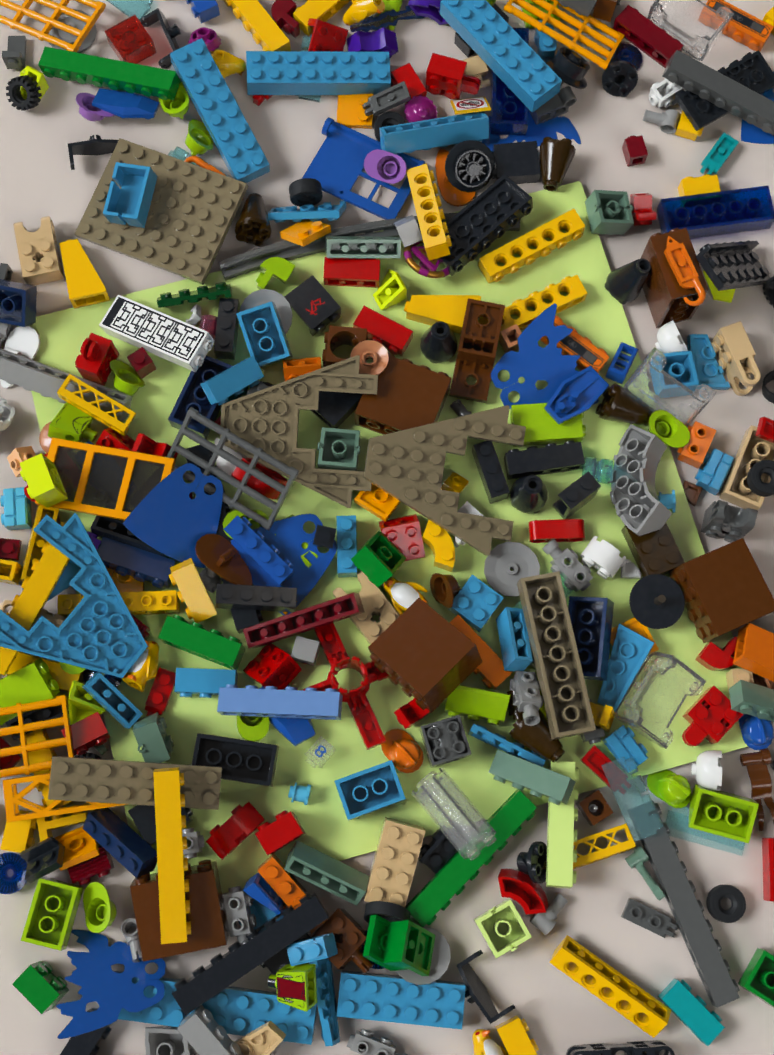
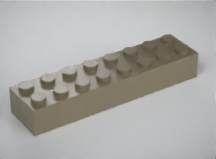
[517,571,596,740]
[48,756,222,810]

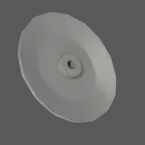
[49,9,97,53]
[240,289,293,335]
[484,542,540,597]
[396,926,451,985]

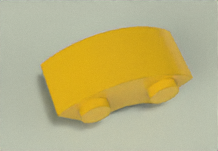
[422,520,455,572]

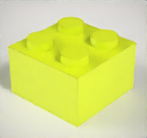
[20,453,68,508]

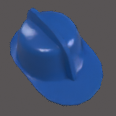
[739,714,774,750]

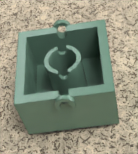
[585,190,634,235]
[317,427,360,471]
[133,712,174,763]

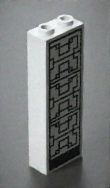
[99,295,215,372]

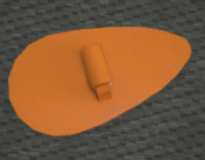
[435,149,476,207]

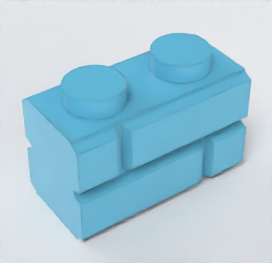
[0,487,32,530]

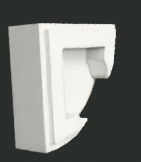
[186,304,202,326]
[621,559,641,579]

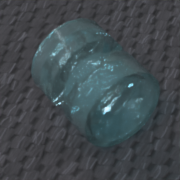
[582,456,613,484]

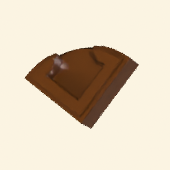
[683,481,703,506]

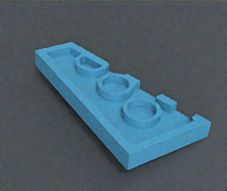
[268,201,347,223]
[598,623,655,712]
[309,958,340,1046]

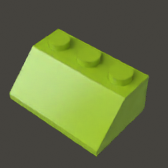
[444,685,510,725]
[688,784,759,843]

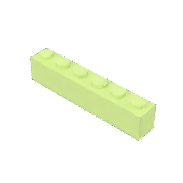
[546,761,579,889]

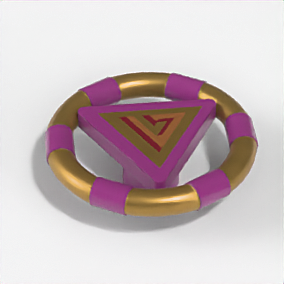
[404,240,449,278]

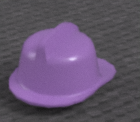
[76,93,115,121]
[364,149,407,184]

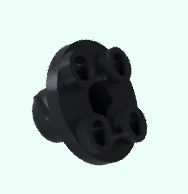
[602,61,638,97]
[517,841,547,883]

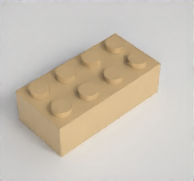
[719,425,774,510]
[364,817,426,907]

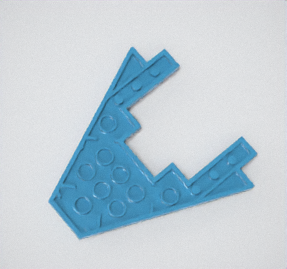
[0,513,148,678]

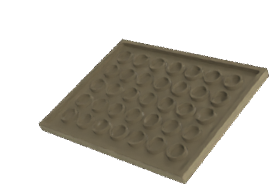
[74,138,249,285]

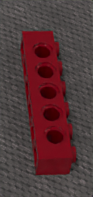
[243,593,365,648]

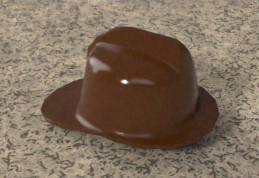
[430,573,461,608]

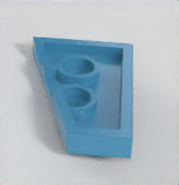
[687,334,730,390]

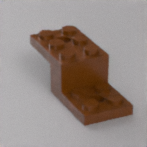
[449,298,505,403]

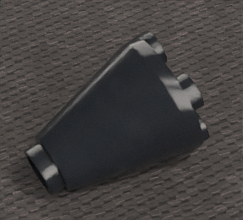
[605,258,651,304]
[420,321,457,363]
[510,475,548,514]

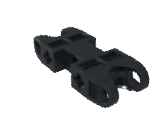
[566,1040,675,1055]

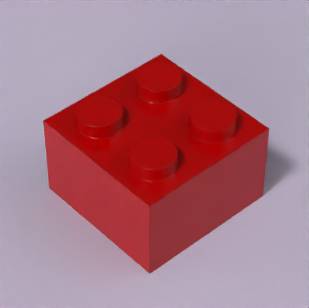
[255,810,305,855]

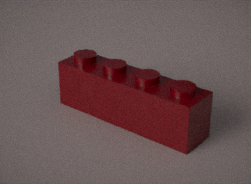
[612,5,684,68]

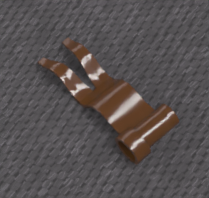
[740,748,774,831]

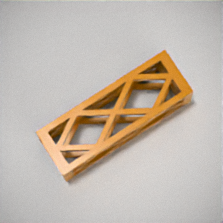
[3,773,128,823]

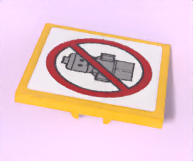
[450,96,491,115]

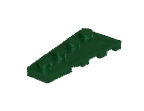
[157,282,232,308]

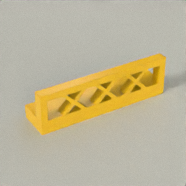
[57,374,136,436]
[573,823,636,869]

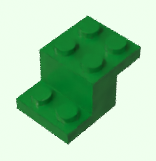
[363,915,436,976]

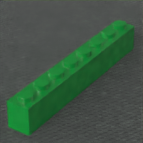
[38,47,181,100]
[405,789,537,927]

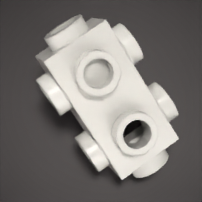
[649,78,686,109]

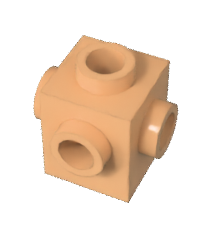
[7,446,36,477]

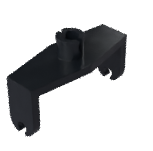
[140,8,181,69]
[68,135,119,170]
[456,950,515,1024]

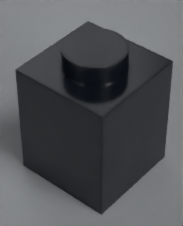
[313,525,336,550]

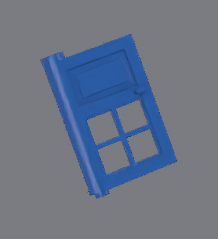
[302,117,425,220]

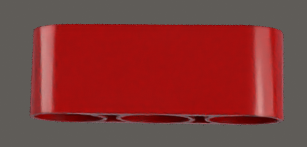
[529,519,585,543]

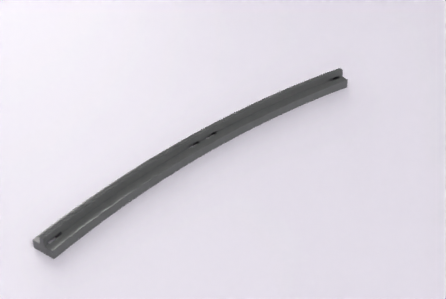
[218,213,521,281]

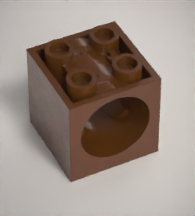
[322,325,368,367]

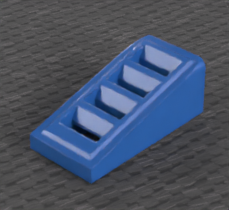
[605,342,638,384]
[243,872,285,915]

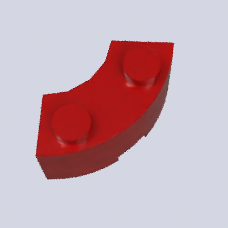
[231,458,288,499]
[206,802,265,860]
[498,869,549,915]

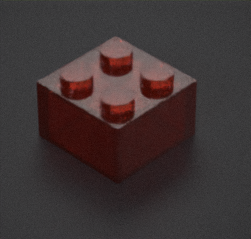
[105,15,156,64]

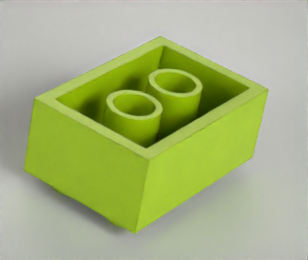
[21,877,84,951]

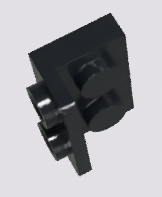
[418,827,463,874]
[20,837,65,883]

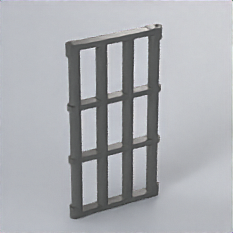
[162,407,299,531]

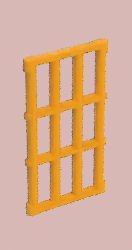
[0,0,106,53]
[503,0,624,70]
[0,694,74,778]

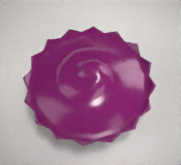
[188,27,221,52]
[404,95,438,123]

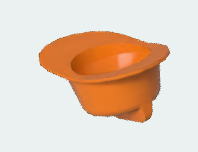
[381,729,424,773]

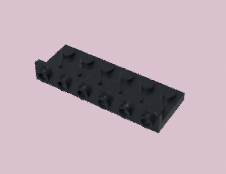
[671,50,774,131]
[423,174,533,276]
[695,240,770,291]

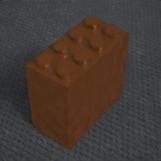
[640,228,708,328]
[355,353,451,435]
[669,538,774,643]
[368,598,482,713]
[130,860,229,962]

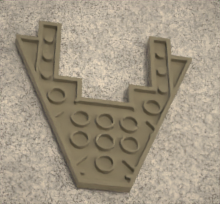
[220,355,378,508]
[363,405,526,556]

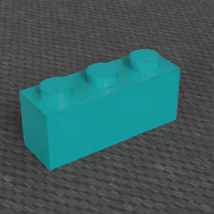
[658,979,725,1046]

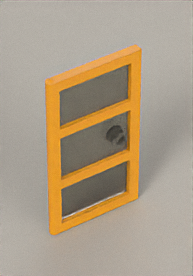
[35,438,176,521]

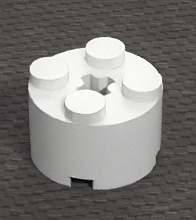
[581,536,626,579]

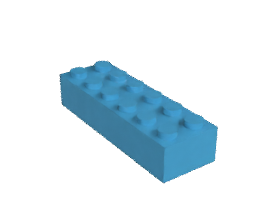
[337,970,466,1029]

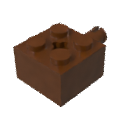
[312,908,374,974]

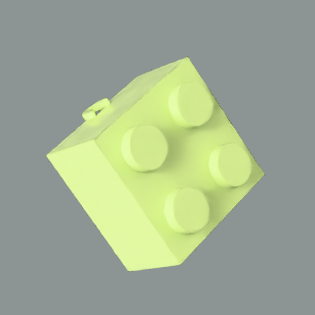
[474,899,532,958]

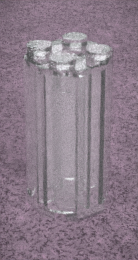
[411,767,497,861]

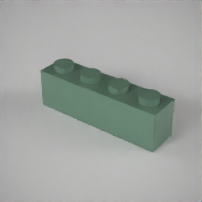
[325,236,401,258]
[729,680,774,722]
[489,750,576,805]
[284,840,369,906]

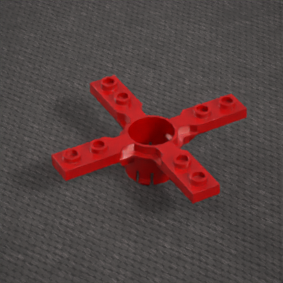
[288,623,389,750]

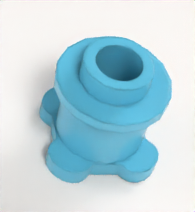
[657,490,676,513]
[288,782,311,805]

